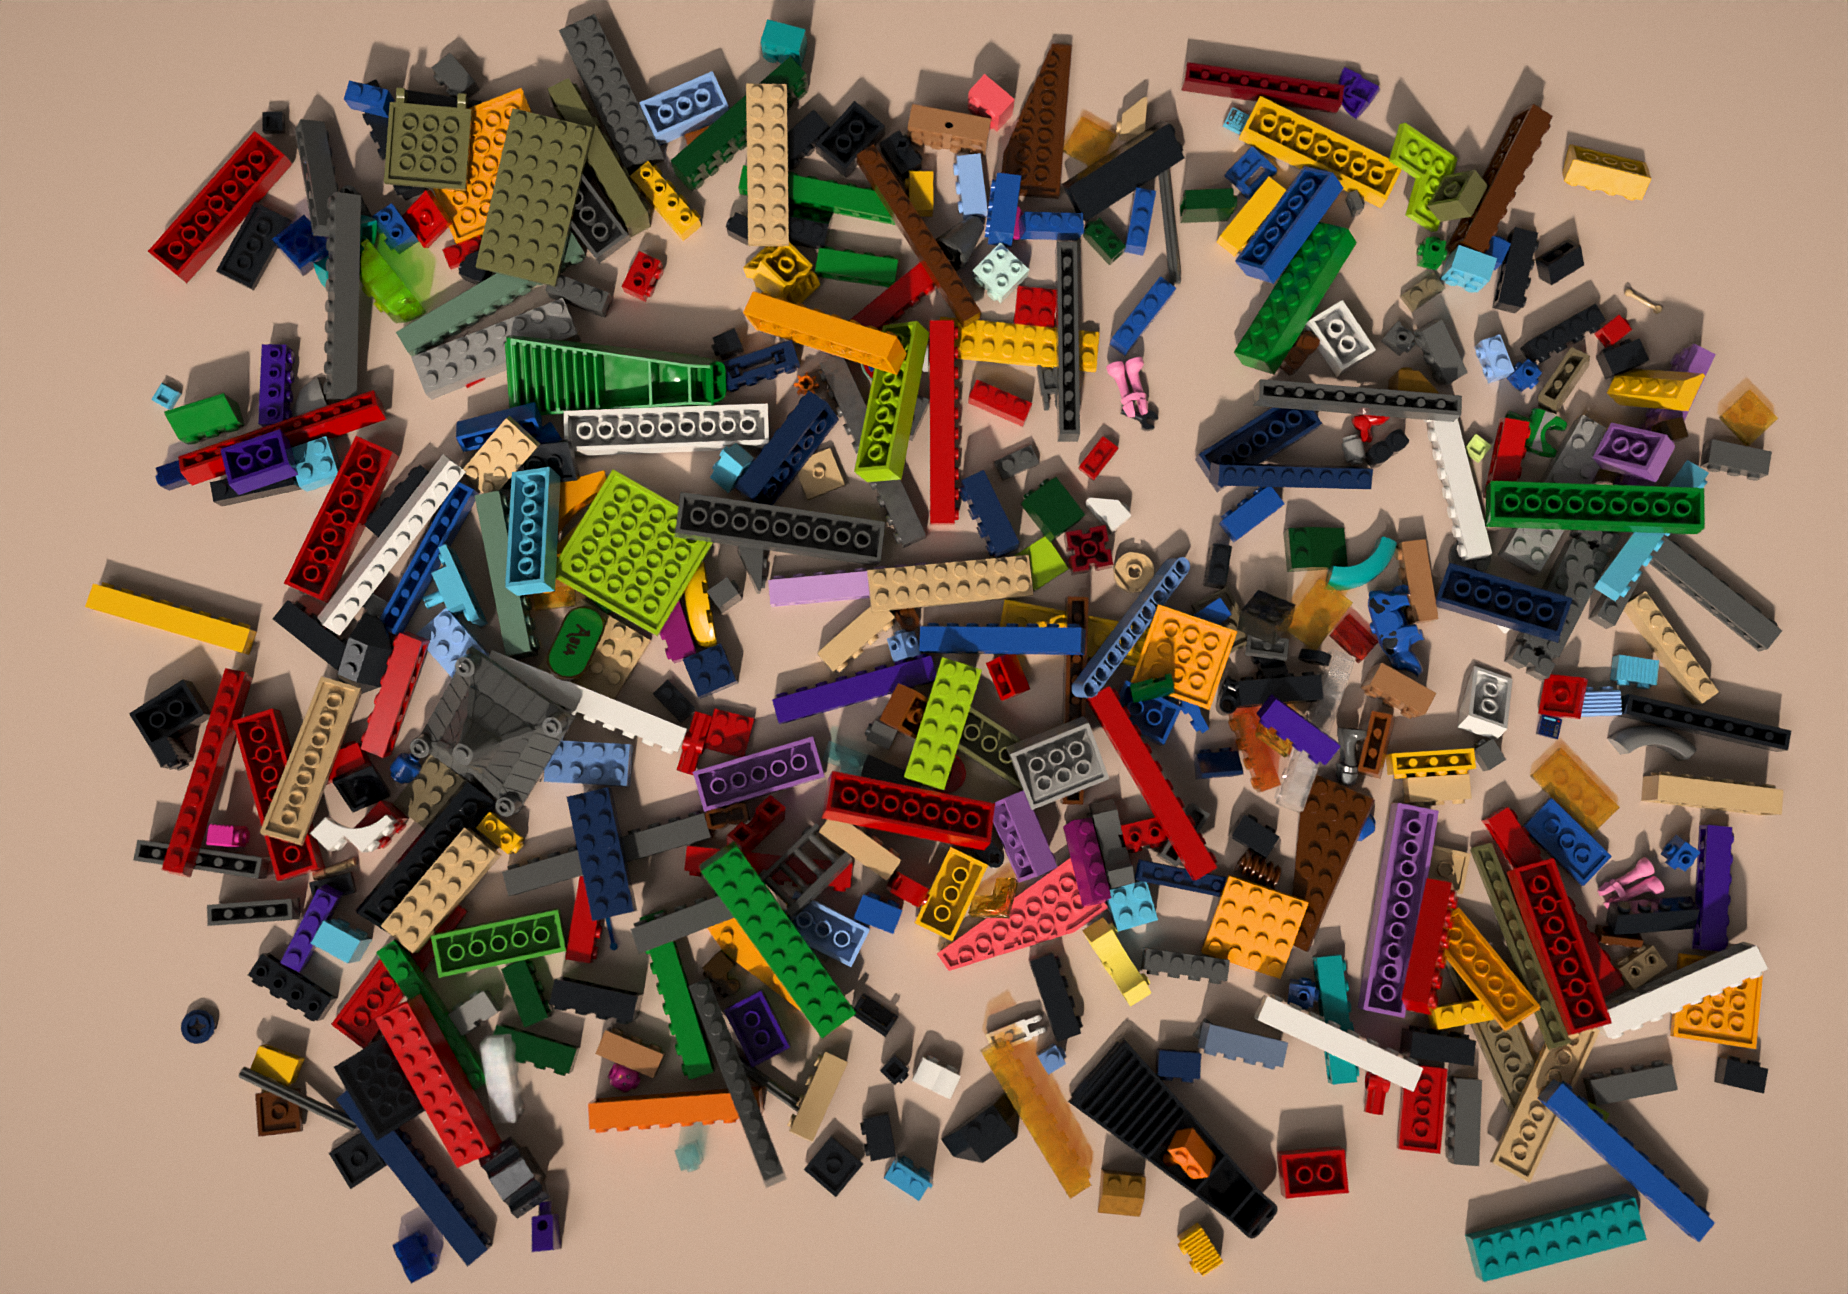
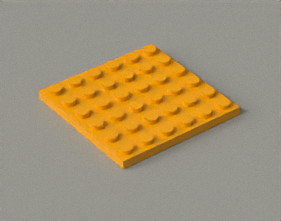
[433,88,532,244]

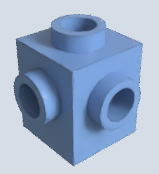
[887,629,921,662]

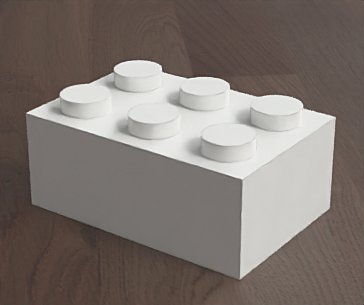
[1304,300,1376,377]

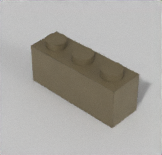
[1538,347,1590,414]

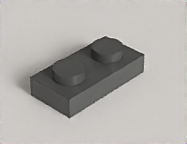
[994,445,1039,481]
[1245,633,1289,661]

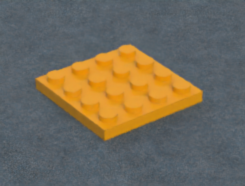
[1131,604,1237,710]
[1201,874,1309,979]
[1670,953,1763,1049]

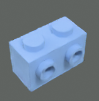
[1474,334,1514,384]

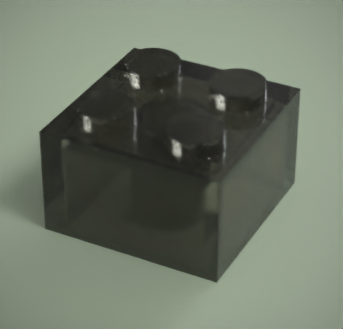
[1237,590,1296,645]

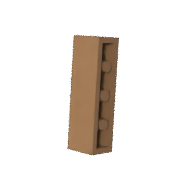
[1395,539,1439,625]

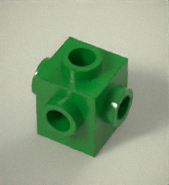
[1416,236,1447,270]

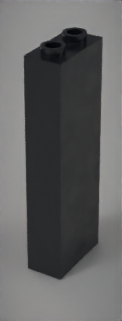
[1062,121,1184,221]

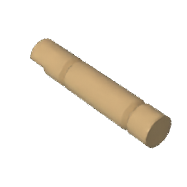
[312,858,357,880]

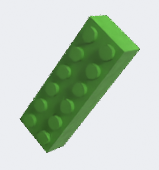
[431,907,567,978]

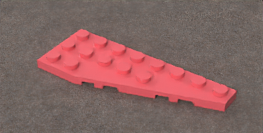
[937,858,1108,971]

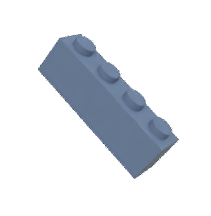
[1198,1022,1288,1070]

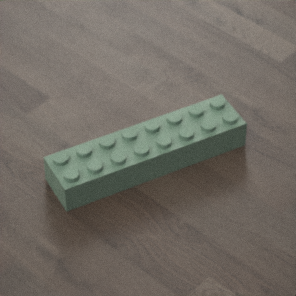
[475,490,540,660]

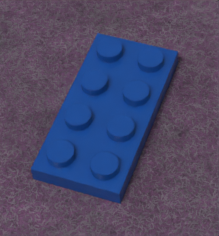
[1523,798,1612,886]

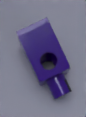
[532,1201,561,1252]

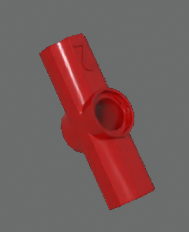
[676,711,712,776]
[1364,1050,1391,1115]

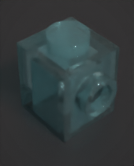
[674,1140,704,1172]

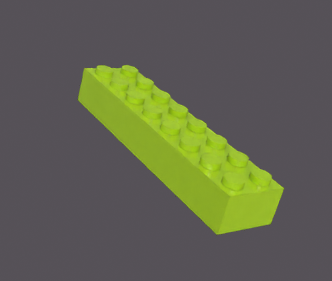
[854,321,929,482]

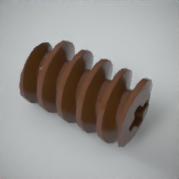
[1234,849,1282,889]

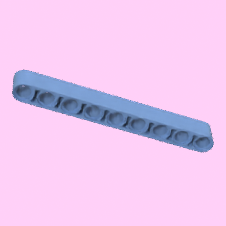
[1072,557,1190,698]

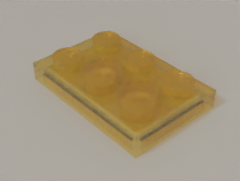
[1282,578,1353,650]

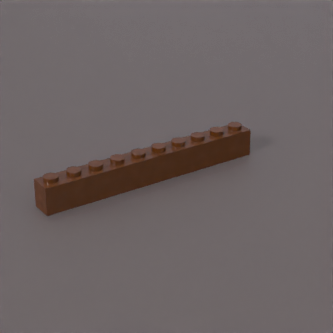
[857,144,981,328]
[1060,596,1089,805]

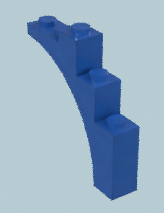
[1163,598,1232,734]

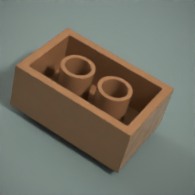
[1360,663,1437,719]

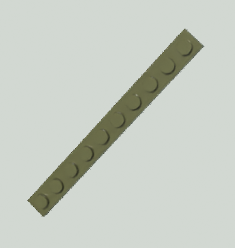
[1470,843,1571,1050]

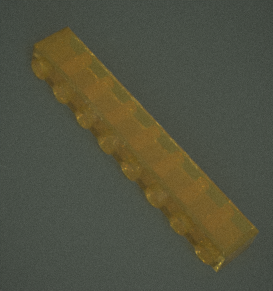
[980,1037,1091,1199]

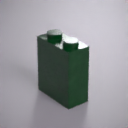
[1179,188,1237,223]
[1021,477,1086,543]

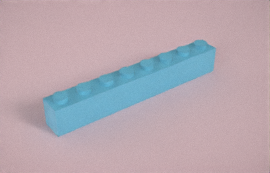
[1594,460,1709,602]

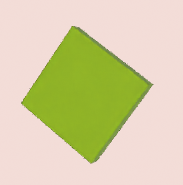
[1014,536,1068,591]

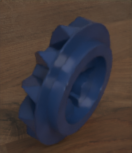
[181,1010,216,1044]

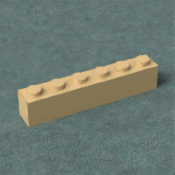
[1624,591,1719,706]

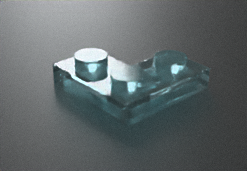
[822,741,868,776]

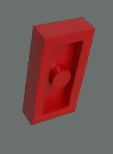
[442,235,482,270]
[1078,436,1119,481]

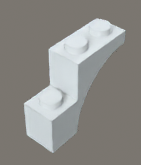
[310,815,397,852]

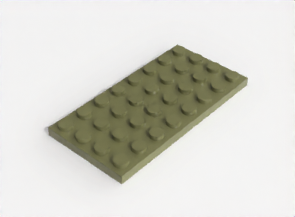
[475,108,593,287]

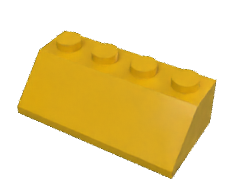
[1562,144,1652,200]
[1607,369,1705,411]

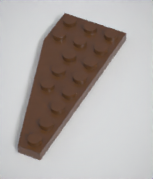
[1001,43,1072,199]
[1292,775,1375,952]

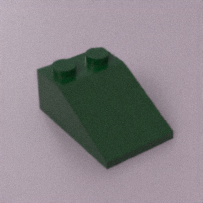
[1283,527,1348,572]

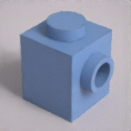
[1036,1043,1067,1075]

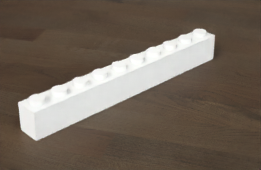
[318,454,466,635]
[489,650,687,754]

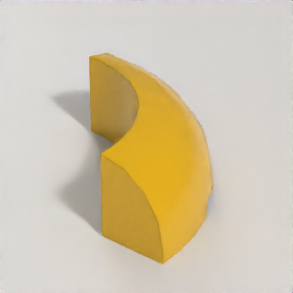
[684,561,717,647]

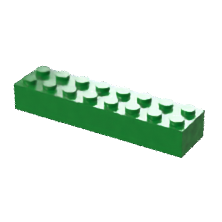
[1234,222,1357,375]

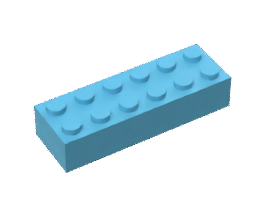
[505,467,561,596]

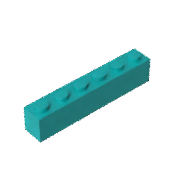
[1312,954,1359,1085]

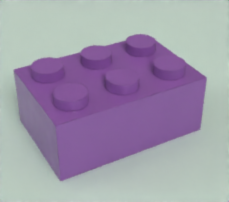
[1592,422,1675,482]

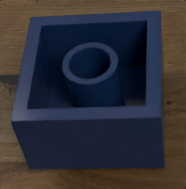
[682,643,738,699]

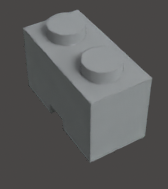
[448,989,501,1036]

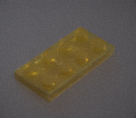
[1530,748,1620,835]

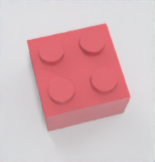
[967,74,1015,132]

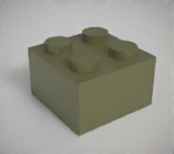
[1427,170,1488,222]

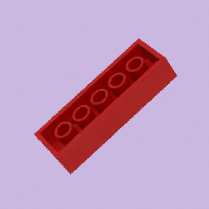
[1401,878,1459,1015]

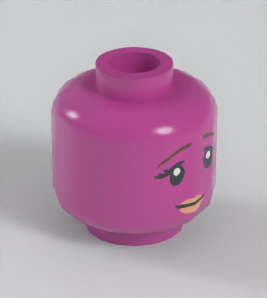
[608,1063,641,1093]

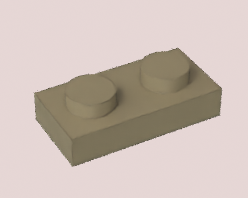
[1400,272,1445,312]

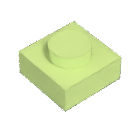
[1465,434,1492,463]

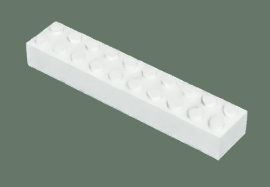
[564,403,770,456]

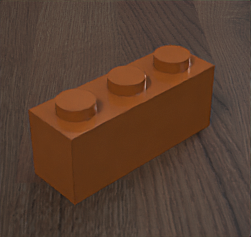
[1358,711,1395,779]

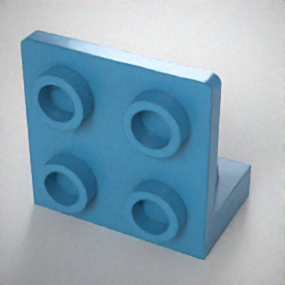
[884,1155,933,1201]

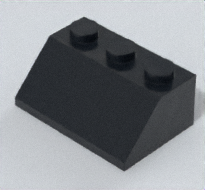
[788,203,834,250]

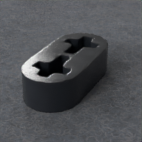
[1298,649,1332,666]

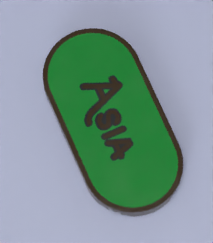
[546,606,605,681]

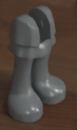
[1336,727,1367,786]

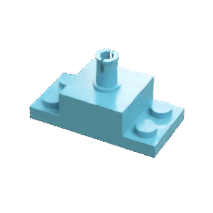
[422,544,488,627]

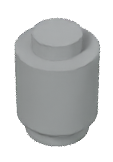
[1342,434,1366,466]

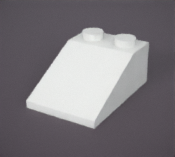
[1458,666,1512,740]

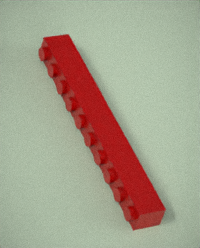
[929,320,959,525]
[178,390,386,486]
[161,668,253,878]
[1086,686,1217,880]
[1481,807,1625,998]

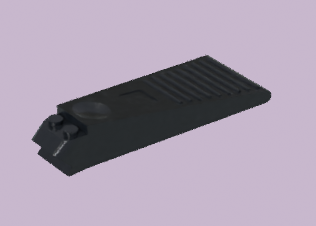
[1068,1038,1278,1239]

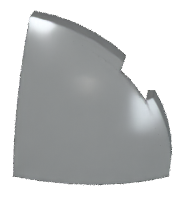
[292,378,328,418]

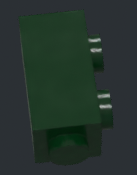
[1083,218,1126,266]

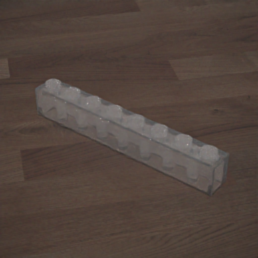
[1274,649,1356,813]

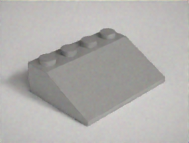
[1006,716,1109,810]

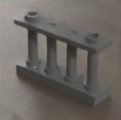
[758,823,852,921]

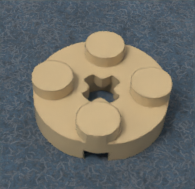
[1113,552,1154,593]

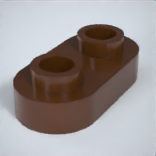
[890,608,919,632]

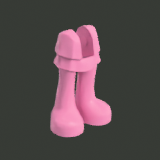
[1106,357,1148,418]
[1597,857,1664,909]

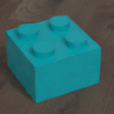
[761,19,808,67]

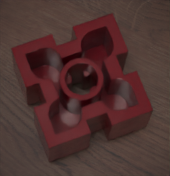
[1063,525,1114,576]

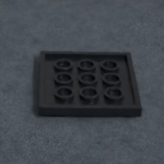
[333,1037,425,1141]

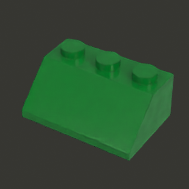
[164,393,245,445]

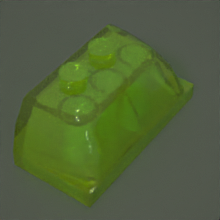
[359,239,426,323]

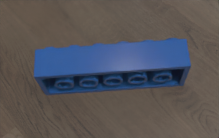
[1235,166,1343,284]

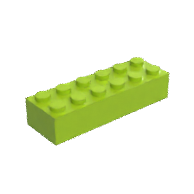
[904,657,982,791]

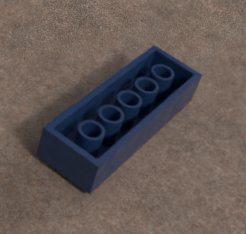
[735,391,839,505]
[1195,407,1322,493]
[1436,563,1573,643]
[567,787,637,921]

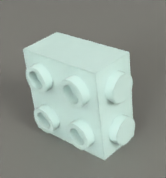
[972,243,1029,303]

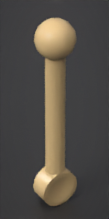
[1624,289,1663,314]

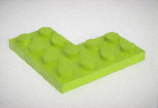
[1389,123,1458,232]

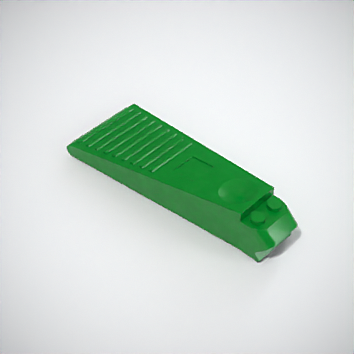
[505,335,726,415]

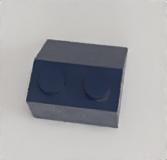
[1193,747,1244,779]

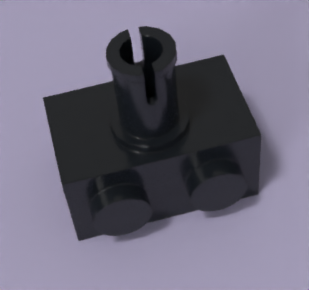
[880,130,923,181]

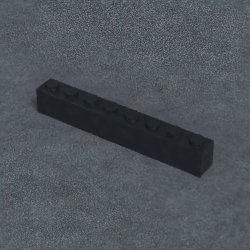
[1617,694,1792,752]

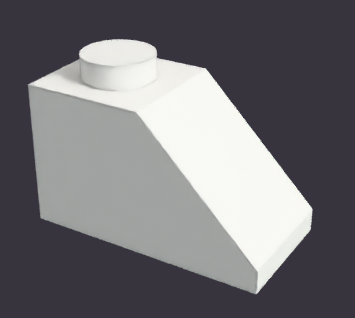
[1085,498,1131,534]

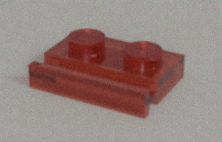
[1329,614,1379,663]

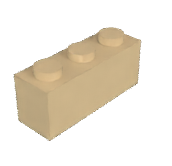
[1402,774,1472,807]

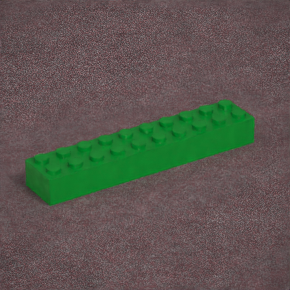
[1486,481,1705,534]
[699,841,856,1038]

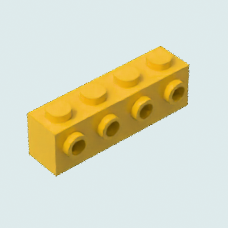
[630,161,701,241]
[1386,748,1476,779]

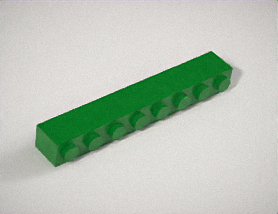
[738,165,895,225]
[639,909,715,1080]
[376,939,492,1091]

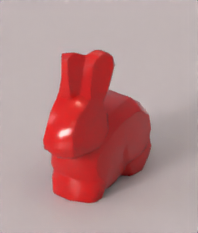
[1352,414,1390,443]

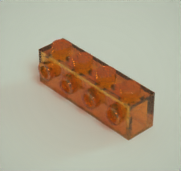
[1228,707,1281,793]

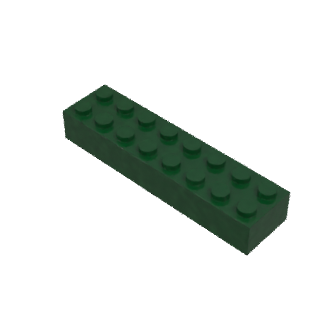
[670,56,808,192]

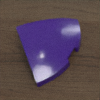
[1338,67,1380,119]

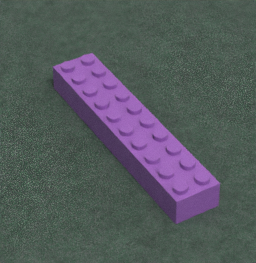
[1357,803,1439,1018]

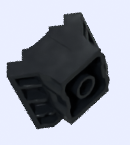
[478,1137,550,1219]

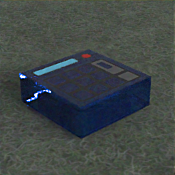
[1536,714,1562,740]

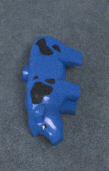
[1368,585,1425,678]

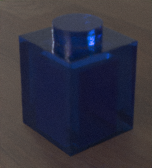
[155,460,190,491]

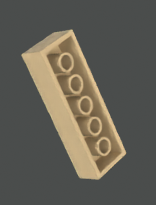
[1641,772,1784,816]
[381,828,501,953]

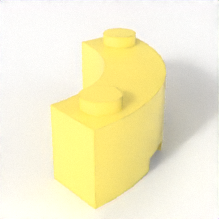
[1082,917,1151,1007]

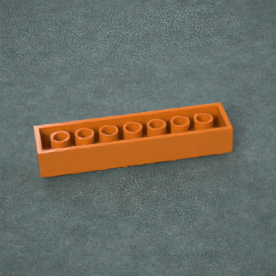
[588,1086,764,1133]

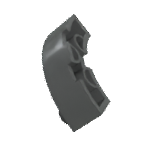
[1087,799,1135,888]

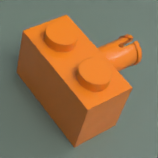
[1163,1128,1217,1180]

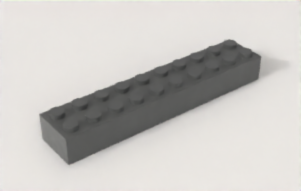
[674,492,885,566]

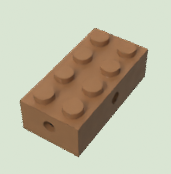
[908,104,991,156]

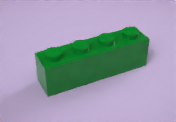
[815,246,898,288]

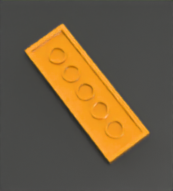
[1444,908,1540,1031]

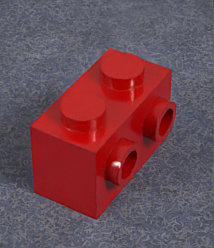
[621,251,664,302]
[986,654,1030,701]
[1121,817,1167,853]

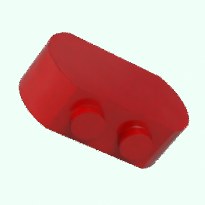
[885,870,930,908]

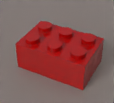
[1276,1146,1349,1199]

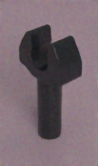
[1120,408,1159,431]

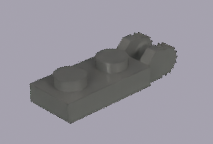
[1036,365,1057,411]

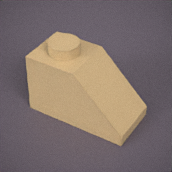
[1116,97,1148,141]

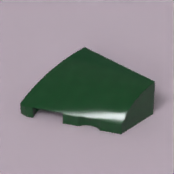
[1130,673,1174,703]

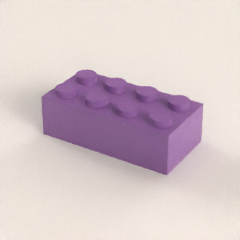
[993,791,1057,883]

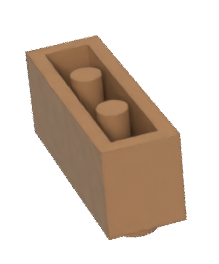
[595,1027,666,1078]

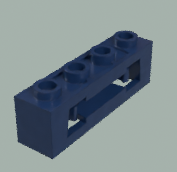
[722,340,800,393]

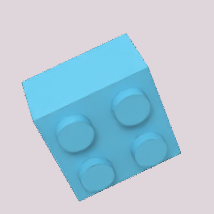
[1440,245,1497,293]
[292,436,341,492]
[1107,881,1158,932]
[311,918,372,964]

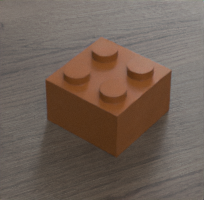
[879,683,929,740]

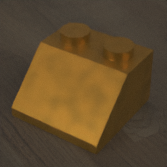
[1388,367,1439,394]
[1098,1169,1146,1217]

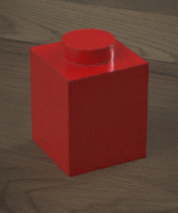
[1594,314,1632,348]

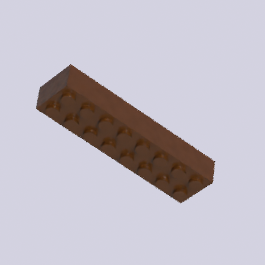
[1445,104,1553,253]

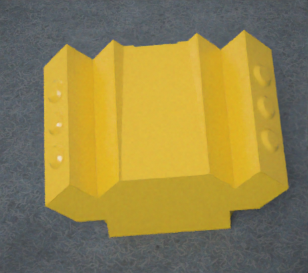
[743,242,820,304]

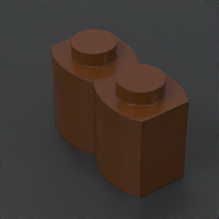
[1279,331,1320,376]
[705,803,751,830]

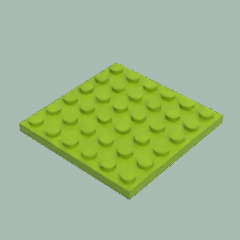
[556,469,713,636]

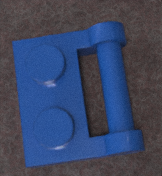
[1224,146,1277,200]

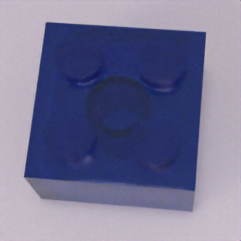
[272,215,329,277]

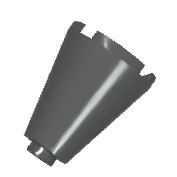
[935,216,984,271]

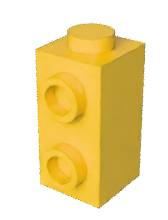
[476,812,525,854]

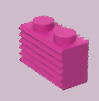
[206,824,250,847]

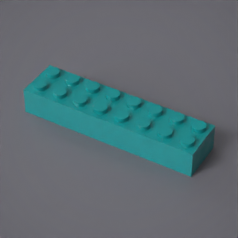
[1465,1193,1647,1282]

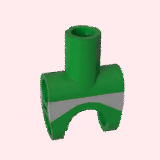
[1504,408,1567,458]

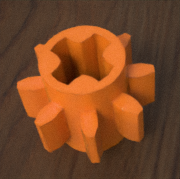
[794,372,819,396]

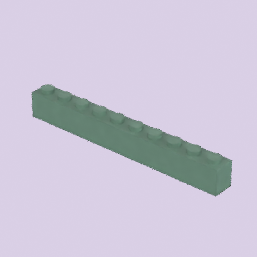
[396,230,586,357]

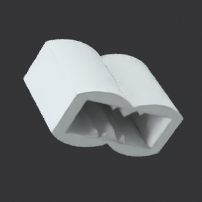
[912,1055,961,1099]

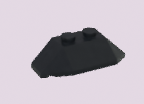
[337,613,394,694]
[941,1089,1021,1163]

